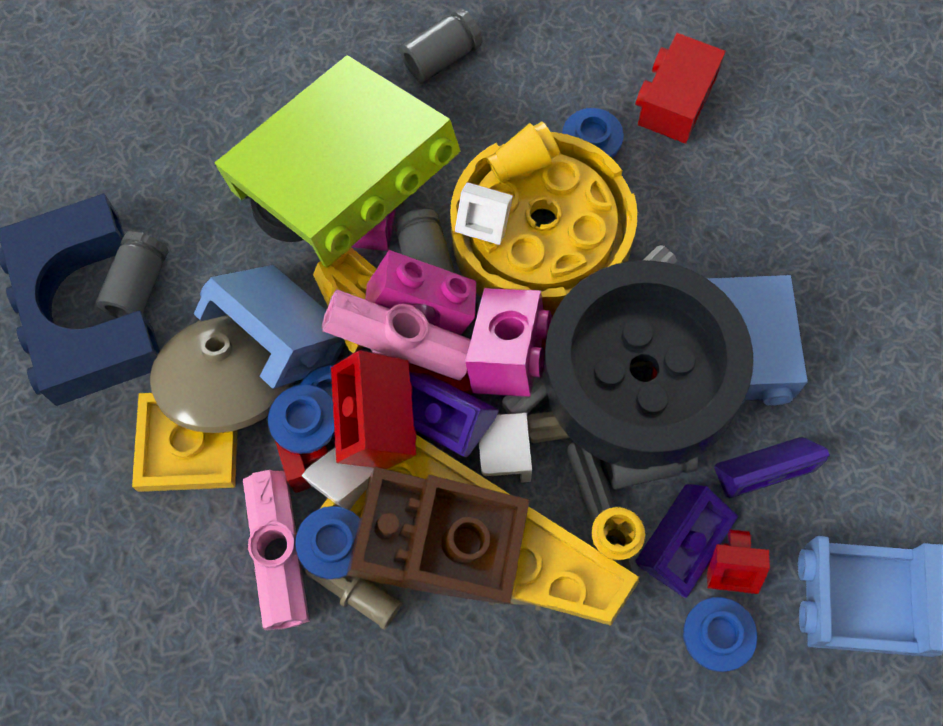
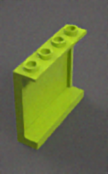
[214,55,461,268]

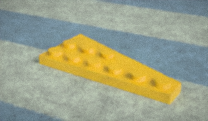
[321,435,639,625]

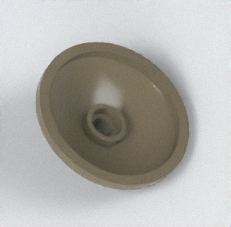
[150,315,294,433]

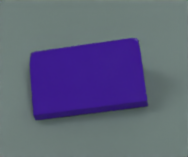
[409,372,499,457]
[714,437,830,499]
[635,484,738,598]

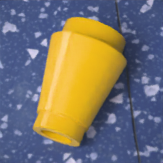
[487,122,560,183]
[592,507,645,561]

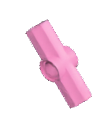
[321,289,471,381]
[243,470,310,631]

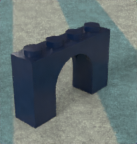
[0,193,160,406]

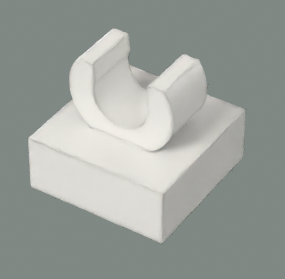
[455,182,513,245]

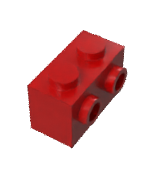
[635,33,726,144]
[331,350,416,469]

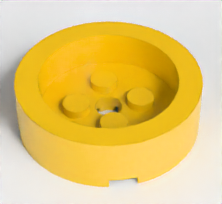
[450,132,638,315]

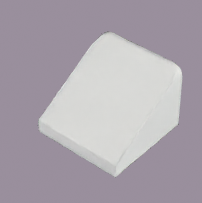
[302,448,374,510]

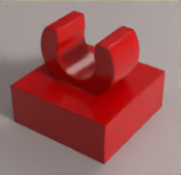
[274,439,328,493]
[707,529,770,594]

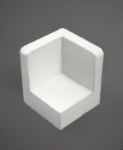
[479,413,532,483]

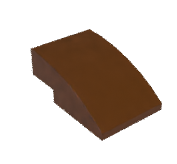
[346,467,530,604]

